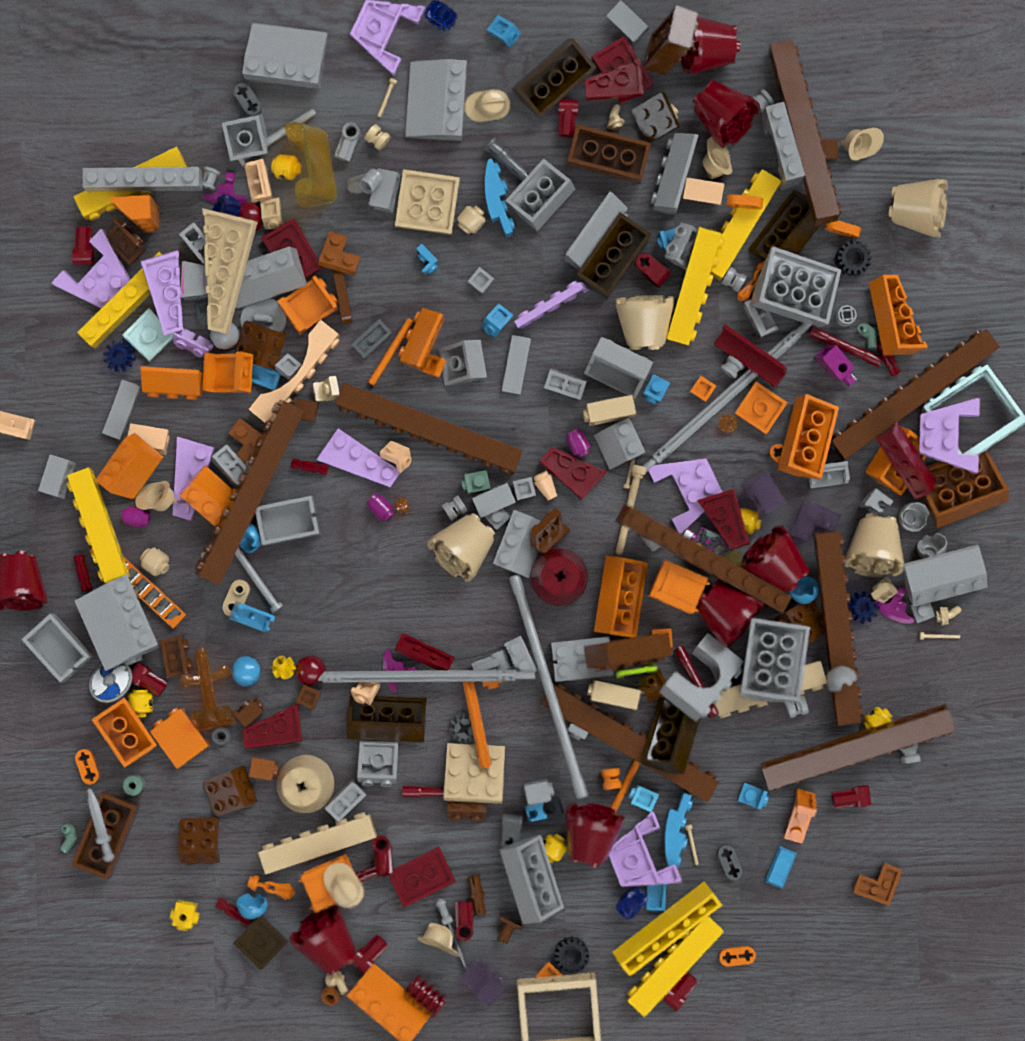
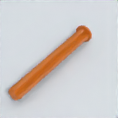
[463,682,491,769]

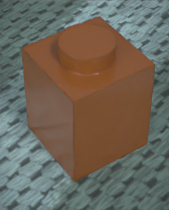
[249,757,279,781]

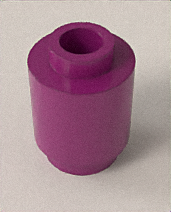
[566,428,591,458]
[366,493,394,521]
[121,506,151,528]

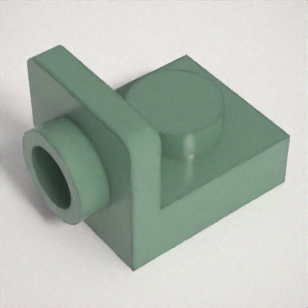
[461,470,491,494]

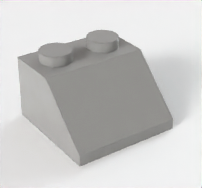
[222,114,268,161]
[438,340,487,386]
[594,418,645,470]

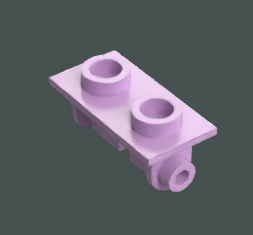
[173,328,214,358]

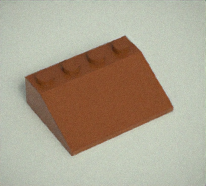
[922,450,1009,528]

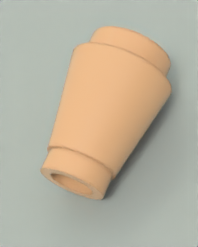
[533,471,557,501]

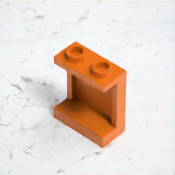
[277,276,338,335]
[202,352,253,393]
[150,708,211,769]

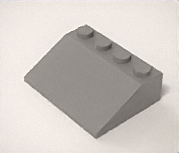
[242,23,328,89]
[405,59,467,141]
[751,246,841,328]
[75,575,159,671]
[740,618,810,703]

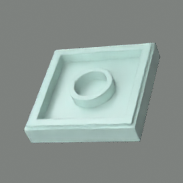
[122,308,174,362]

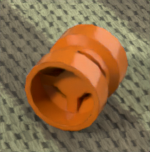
[600,768,622,790]

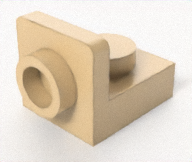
[260,198,283,230]
[312,376,340,402]
[871,577,898,603]

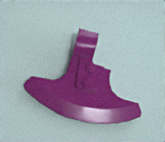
[203,173,247,207]
[874,586,914,623]
[383,649,417,693]

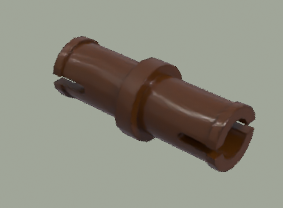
[468,875,487,916]

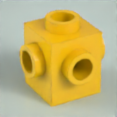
[170,900,199,931]

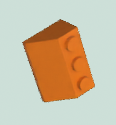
[111,195,160,233]
[398,308,444,372]
[140,366,203,400]
[865,426,926,496]
[95,433,164,499]
[179,465,233,526]
[92,697,157,768]

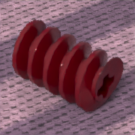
[404,975,446,1018]

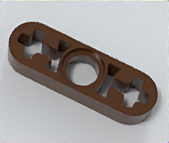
[333,270,353,325]

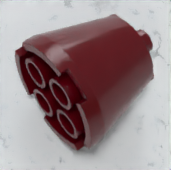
[680,16,740,74]
[693,80,760,148]
[740,525,810,592]
[531,548,588,606]
[0,551,47,612]
[695,580,764,649]
[565,803,624,868]
[289,905,356,976]

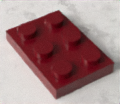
[592,37,654,105]
[261,219,323,279]
[389,847,456,907]

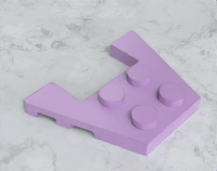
[350,0,425,75]
[52,229,131,308]
[919,398,980,474]
[648,459,722,534]
[609,811,683,887]

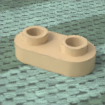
[223,580,250,616]

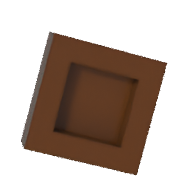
[296,684,322,710]

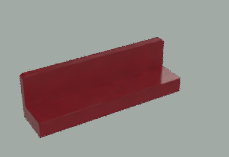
[714,324,787,388]
[876,421,936,499]

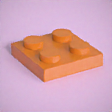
[734,382,788,435]

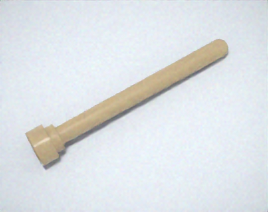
[615,464,647,556]

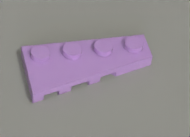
[140,250,183,335]
[514,281,590,328]
[316,428,400,488]
[173,437,215,521]

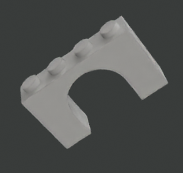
[760,102,805,190]
[660,633,744,722]

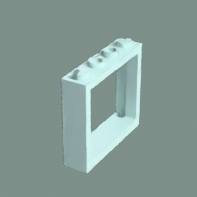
[922,365,1025,455]

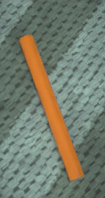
[368,318,413,386]
[611,760,641,813]

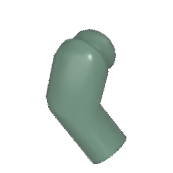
[857,323,877,349]
[60,824,77,853]

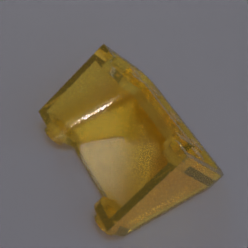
[284,122,337,208]

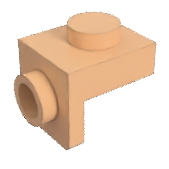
[380,441,411,473]
[351,682,381,705]

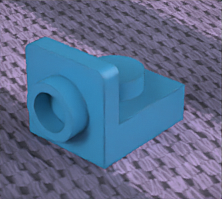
[487,15,521,48]
[656,228,676,252]
[417,244,439,275]
[481,304,513,338]
[643,374,670,405]
[737,783,769,810]

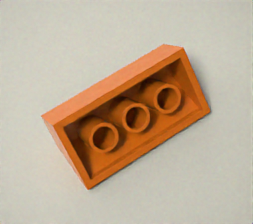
[778,394,839,479]
[594,556,648,638]
[347,963,433,1041]

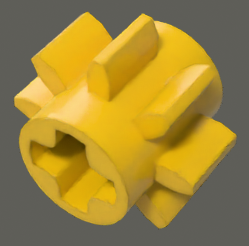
[271,656,296,680]

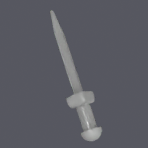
[88,789,114,862]
[435,899,466,969]

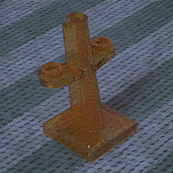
[179,648,237,731]

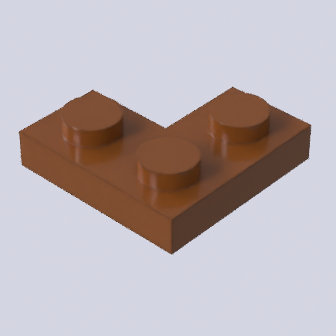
[318,231,361,276]
[228,418,262,467]
[852,862,902,906]

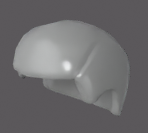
[210,322,239,350]
[899,502,929,532]
[917,533,947,559]
[827,666,857,691]

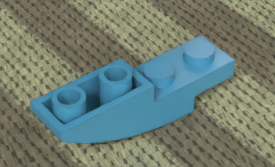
[485,158,515,237]
[664,792,693,868]

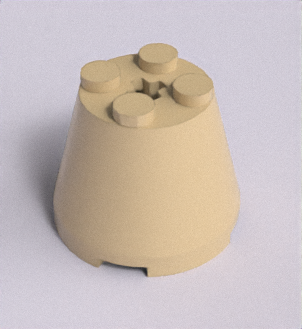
[889,179,948,237]
[616,295,674,350]
[427,513,495,582]
[845,513,904,577]
[276,755,335,813]

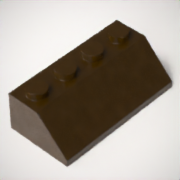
[511,38,597,118]
[748,190,821,261]
[576,212,652,300]
[347,695,427,742]
[640,696,701,775]

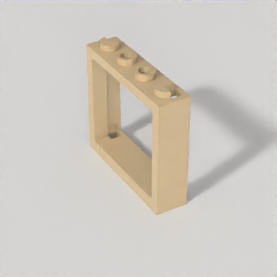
[517,972,601,1041]

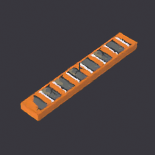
[89,548,187,629]

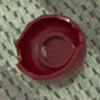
[233,202,263,232]
[295,655,326,685]

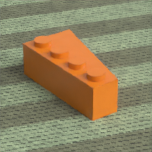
[869,275,928,355]

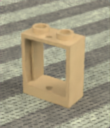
[583,395,636,426]
[587,680,641,710]

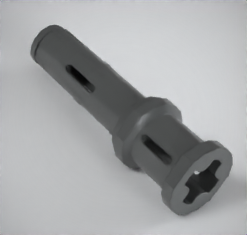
[484,137,530,182]

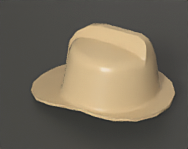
[465,90,510,122]
[841,128,884,161]
[702,137,732,179]
[135,481,177,511]
[324,863,363,908]
[417,923,460,957]

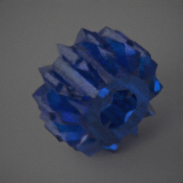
[424,0,457,31]
[211,194,241,217]
[103,340,136,372]
[848,591,880,624]
[616,886,648,920]

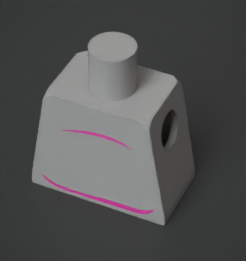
[180,261,208,300]

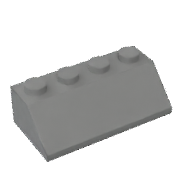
[651,133,698,216]
[565,192,628,270]
[236,247,307,309]
[904,545,988,607]
[500,835,564,924]

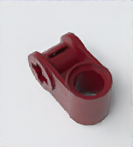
[635,253,671,288]

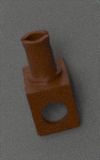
[496,915,525,944]

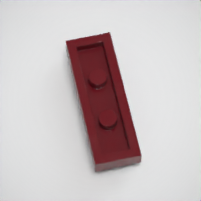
[395,633,455,670]

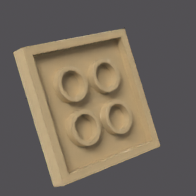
[395,170,460,235]
[444,743,505,803]

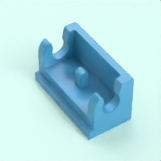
[229,601,275,632]

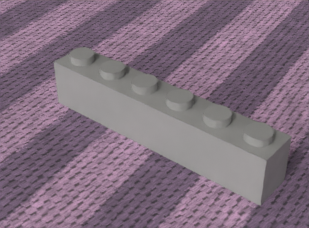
[83,167,202,192]

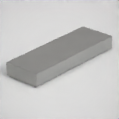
[502,335,531,395]
[102,380,141,440]

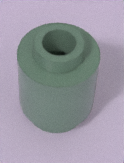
[123,775,146,795]

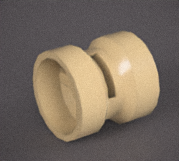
[364,124,391,151]

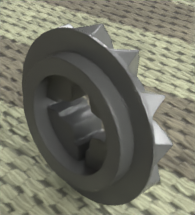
[449,713,474,744]

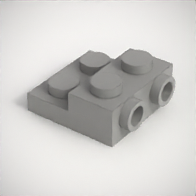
[665,222,698,271]
[357,741,399,787]

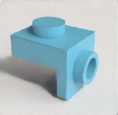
[628,785,659,812]

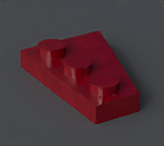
[584,58,643,101]
[539,447,607,500]
[697,489,750,550]
[242,703,303,750]

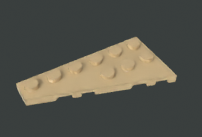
[203,209,258,334]

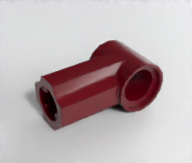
[558,99,579,138]
[72,227,94,265]
[131,661,168,697]
[831,785,872,808]
[372,836,394,877]
[455,901,474,941]
[352,934,388,974]
[661,972,698,1012]

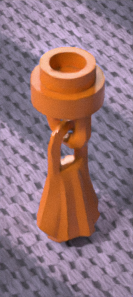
[737,261,765,302]
[247,875,295,900]

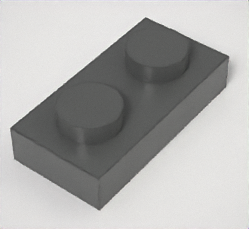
[351,319,393,359]

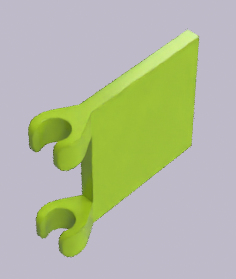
[615,662,657,679]

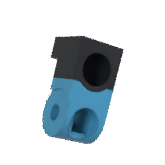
[525,796,564,822]

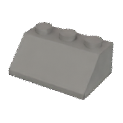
[505,159,576,231]
[493,510,541,578]

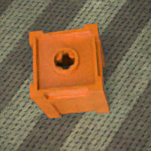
[648,560,710,614]
[298,853,354,912]

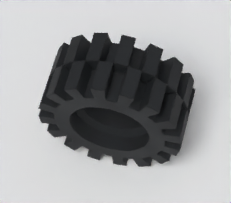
[835,240,872,277]
[554,937,589,974]

